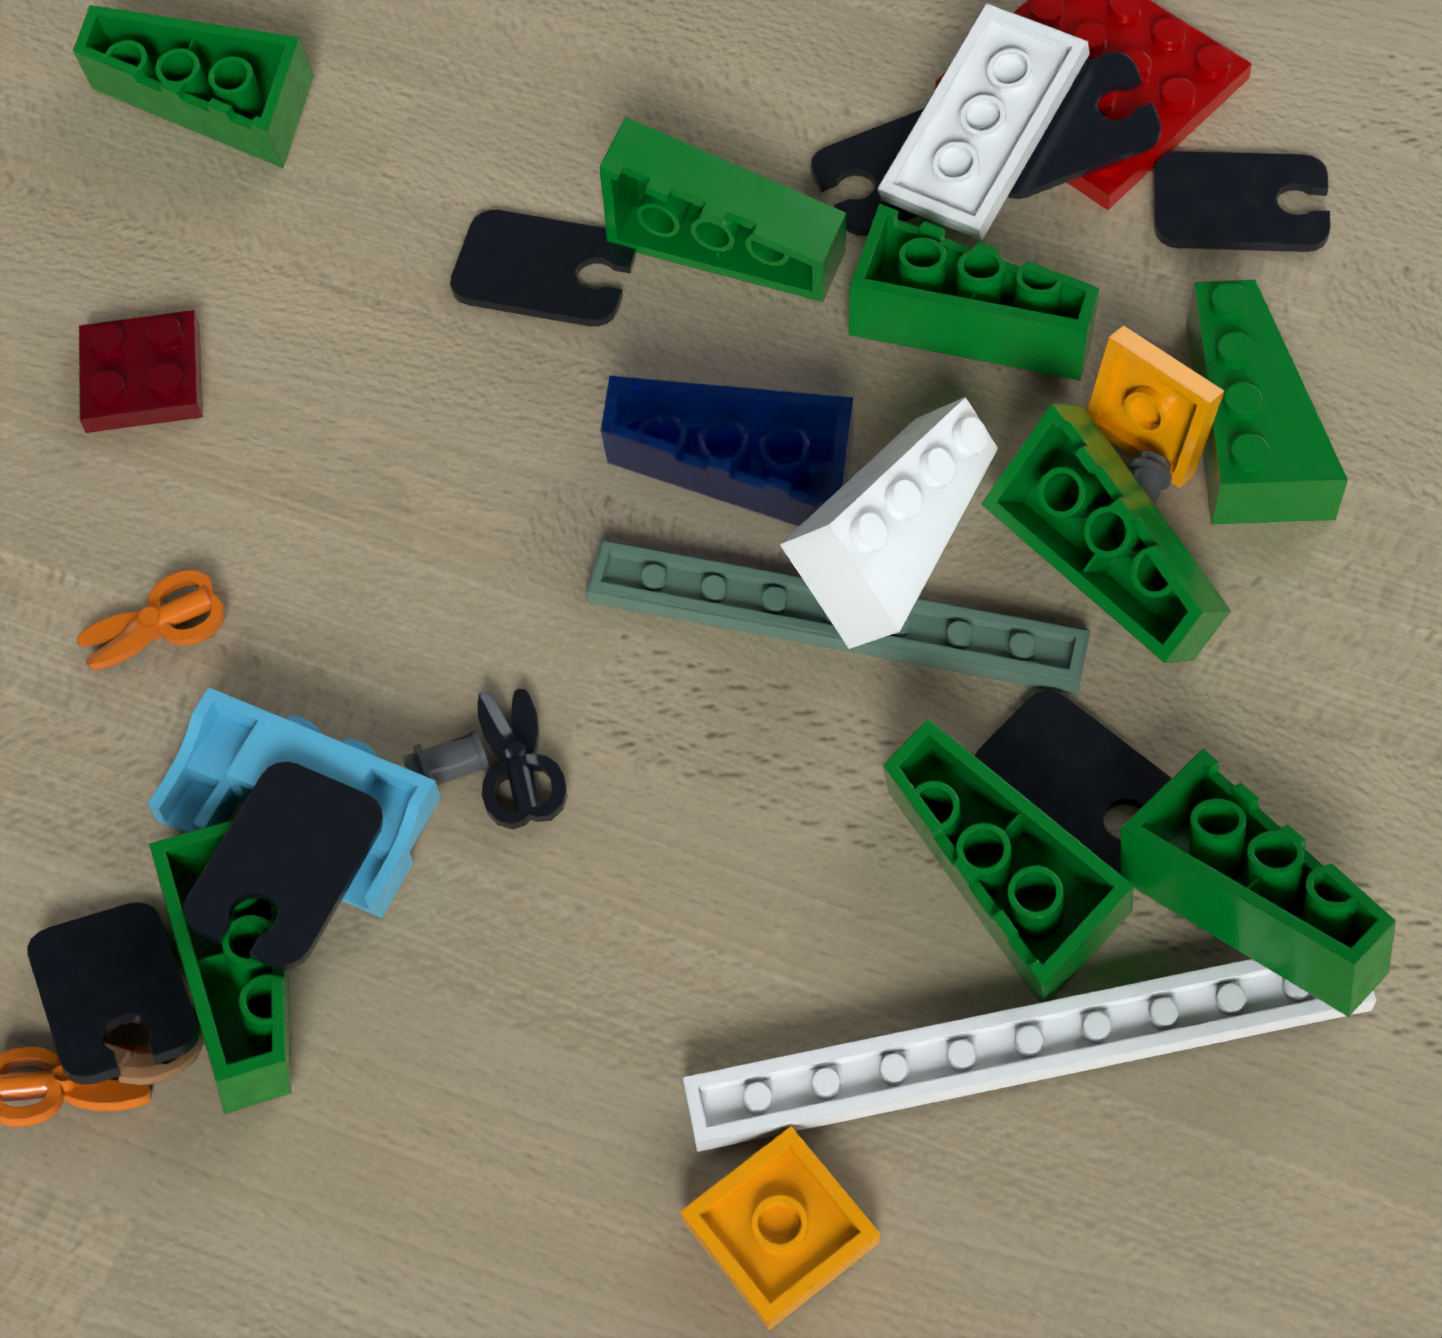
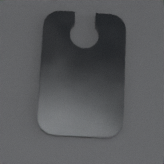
[1007,52,1161,199]
[811,108,925,236]
[1154,151,1331,252]
[450,210,636,327]
[974,691,1172,874]
[184,761,384,970]
[27,902,199,1085]

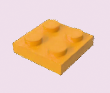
[1087,325,1224,488]
[679,1126,881,1331]

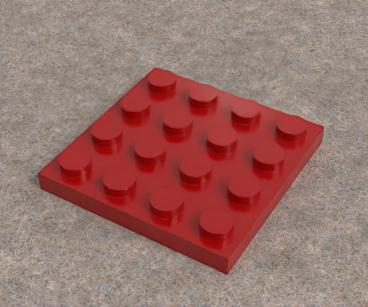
[935,0,1252,210]

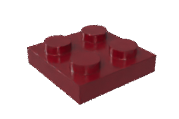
[79,310,203,433]

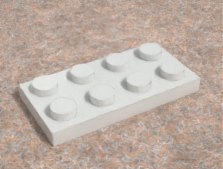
[878,3,1089,241]

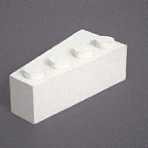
[780,397,998,649]

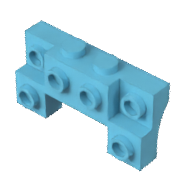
[148,687,441,919]

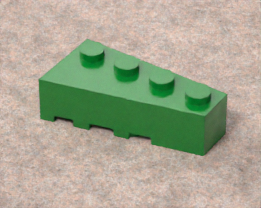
[73,5,314,168]
[599,117,846,302]
[849,204,1100,381]
[1187,279,1348,525]
[981,403,1231,663]
[883,718,1134,1003]
[1120,748,1396,1017]
[149,820,292,1114]

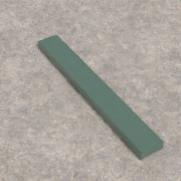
[586,540,1090,695]

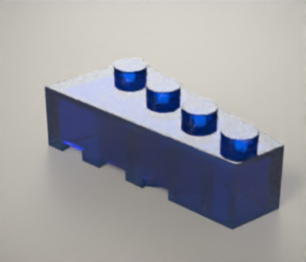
[600,376,854,526]

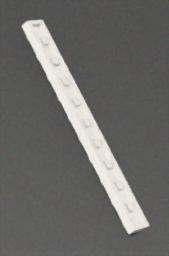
[682,959,1377,1152]

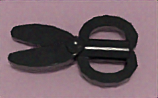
[477,689,568,830]

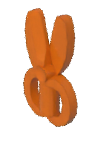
[77,570,226,670]
[0,1044,151,1127]

